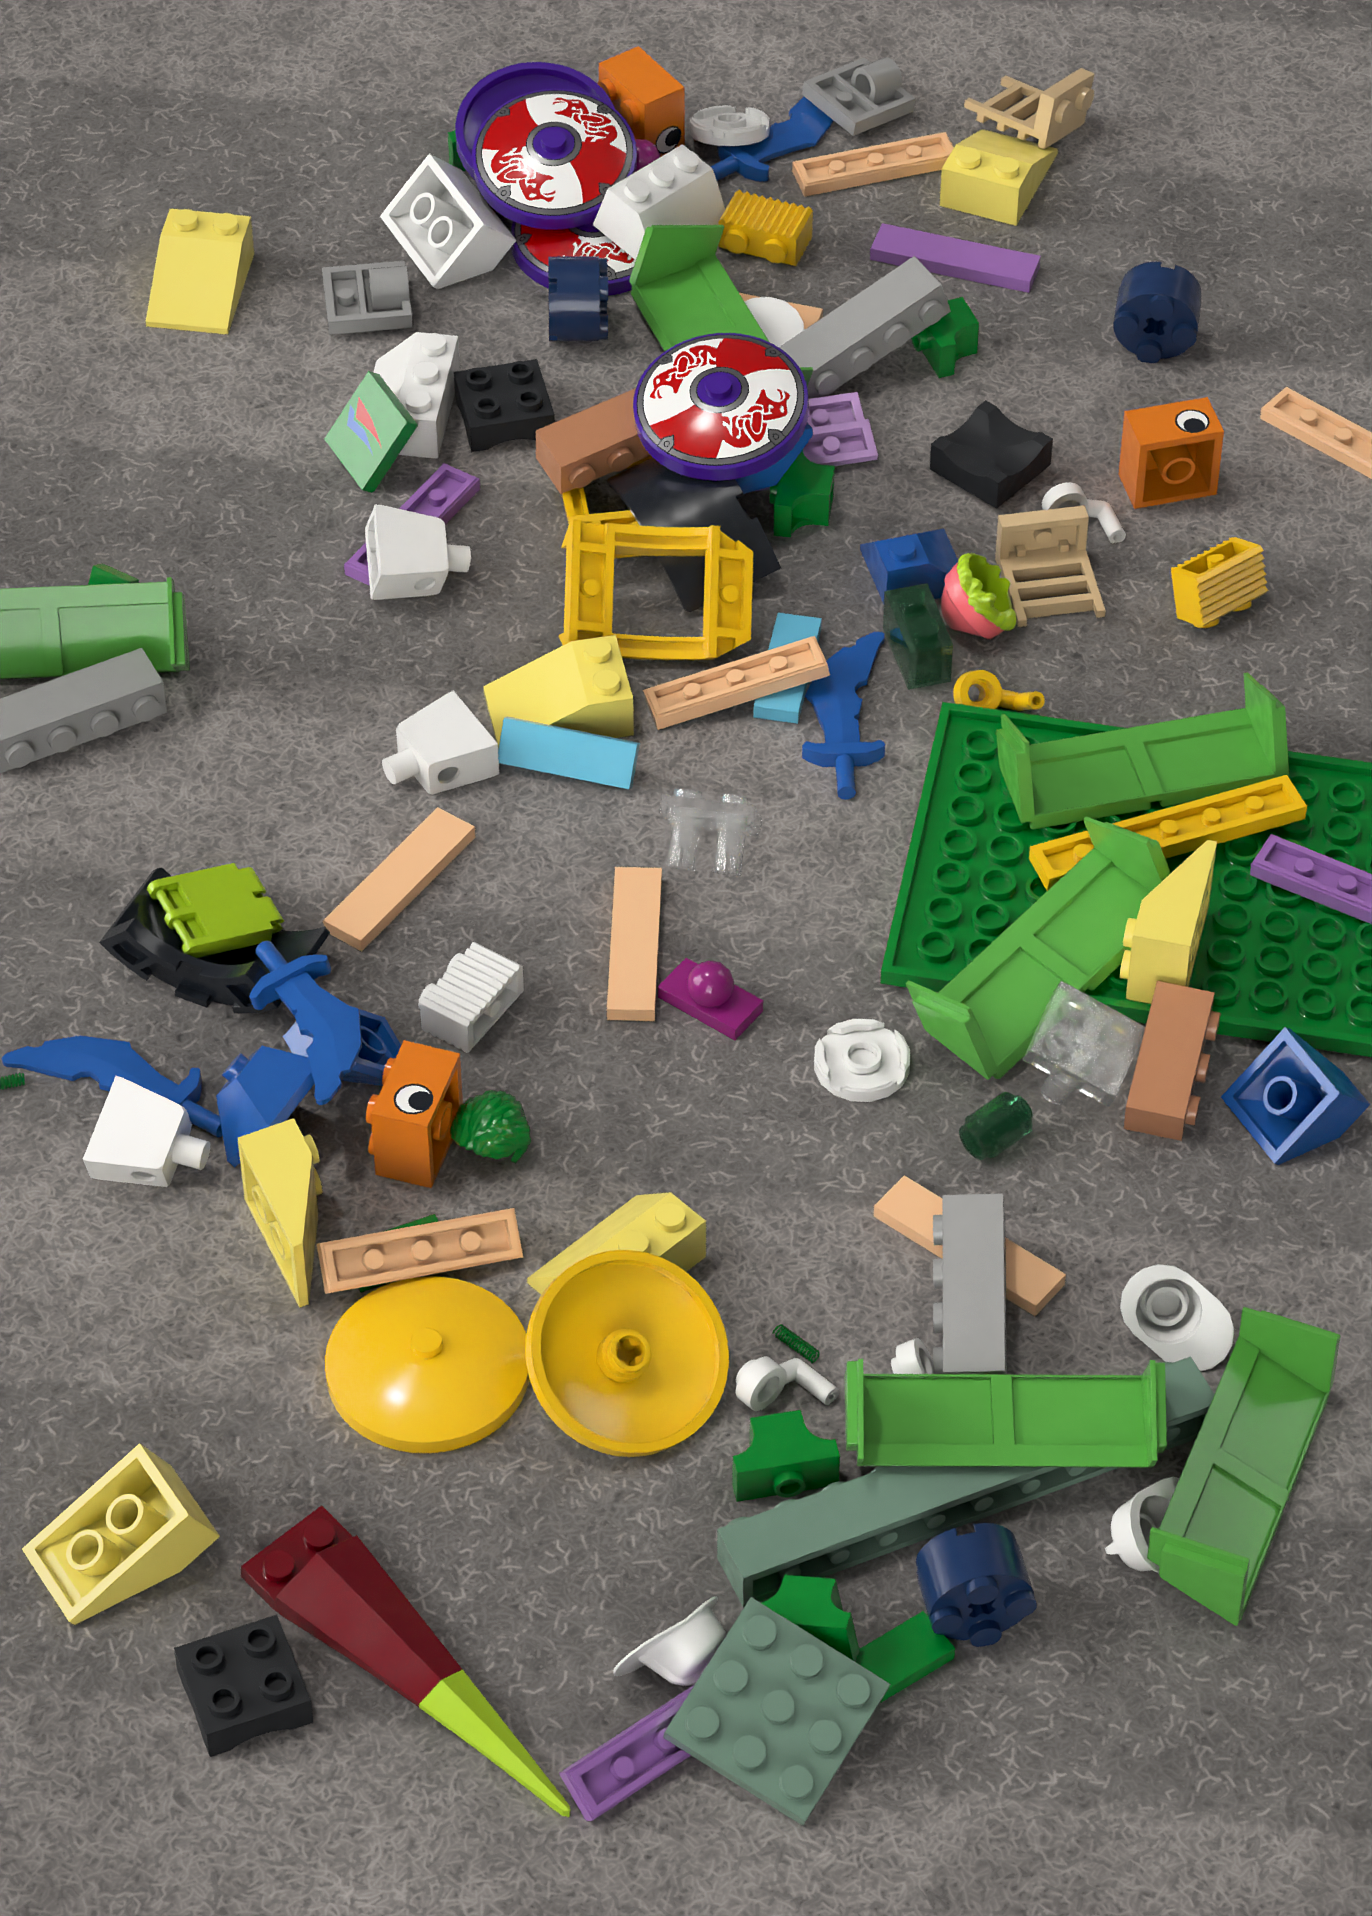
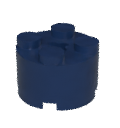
[548,256,608,341]
[1113,262,1201,363]
[916,1523,1037,1647]

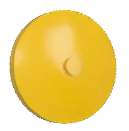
[525,1250,729,1457]
[325,1276,530,1453]

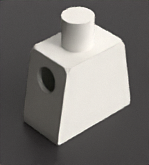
[365,504,471,600]
[382,691,499,795]
[83,1076,210,1187]

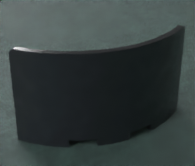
[607,457,781,612]
[99,868,330,1014]

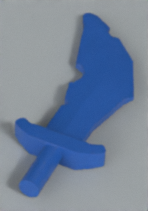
[710,97,833,182]
[802,632,885,800]
[249,941,362,1105]
[2,1036,223,1137]

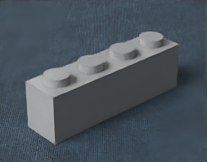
[779,256,951,399]
[0,648,167,773]
[933,1193,1007,1374]

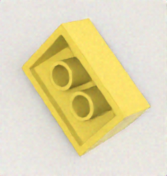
[527,1192,706,1295]

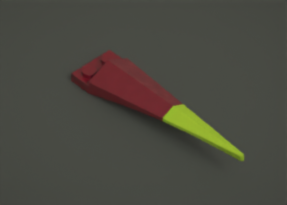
[241,1505,570,1817]

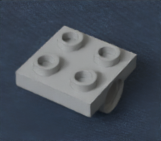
[802,57,916,136]
[322,261,413,335]

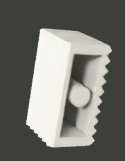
[418,942,524,1053]

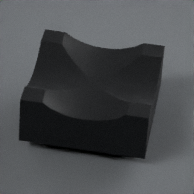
[454,359,555,452]
[930,400,1053,509]
[174,1614,314,1757]

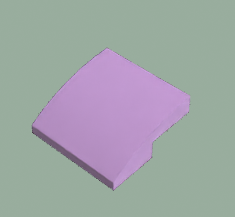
[803,392,878,466]

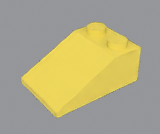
[940,129,1058,226]
[146,209,254,335]
[483,635,634,749]
[1120,840,1217,1004]
[237,1118,323,1307]
[22,1443,220,1625]

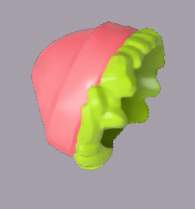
[941,553,1017,639]

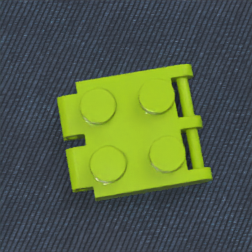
[147,863,284,958]

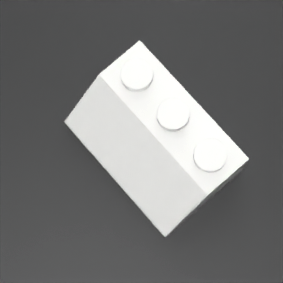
[593,144,725,260]
[380,153,517,289]
[374,332,460,459]

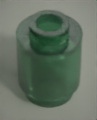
[959,1092,1033,1160]

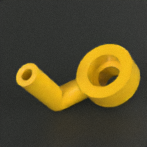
[953,670,1045,711]

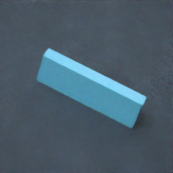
[753,613,822,724]
[498,716,640,789]

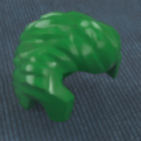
[450,1090,531,1164]

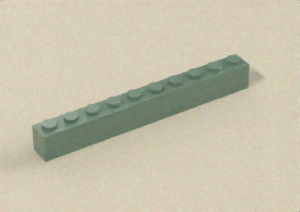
[717,1356,1214,1607]

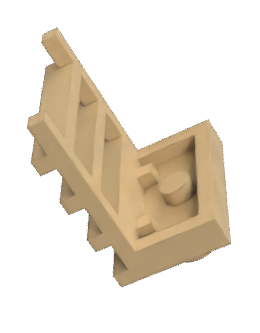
[964,68,1095,149]
[995,505,1106,627]

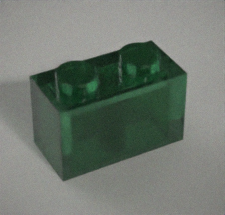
[883,583,953,690]

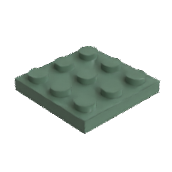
[663,1597,890,1826]

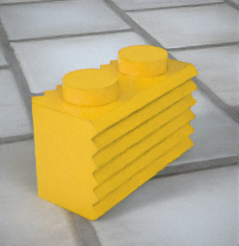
[718,189,813,266]
[1171,537,1268,628]

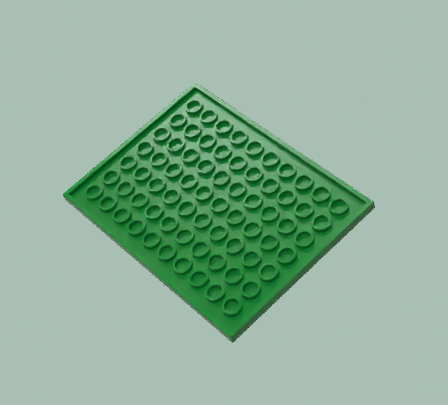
[880,702,1372,1057]

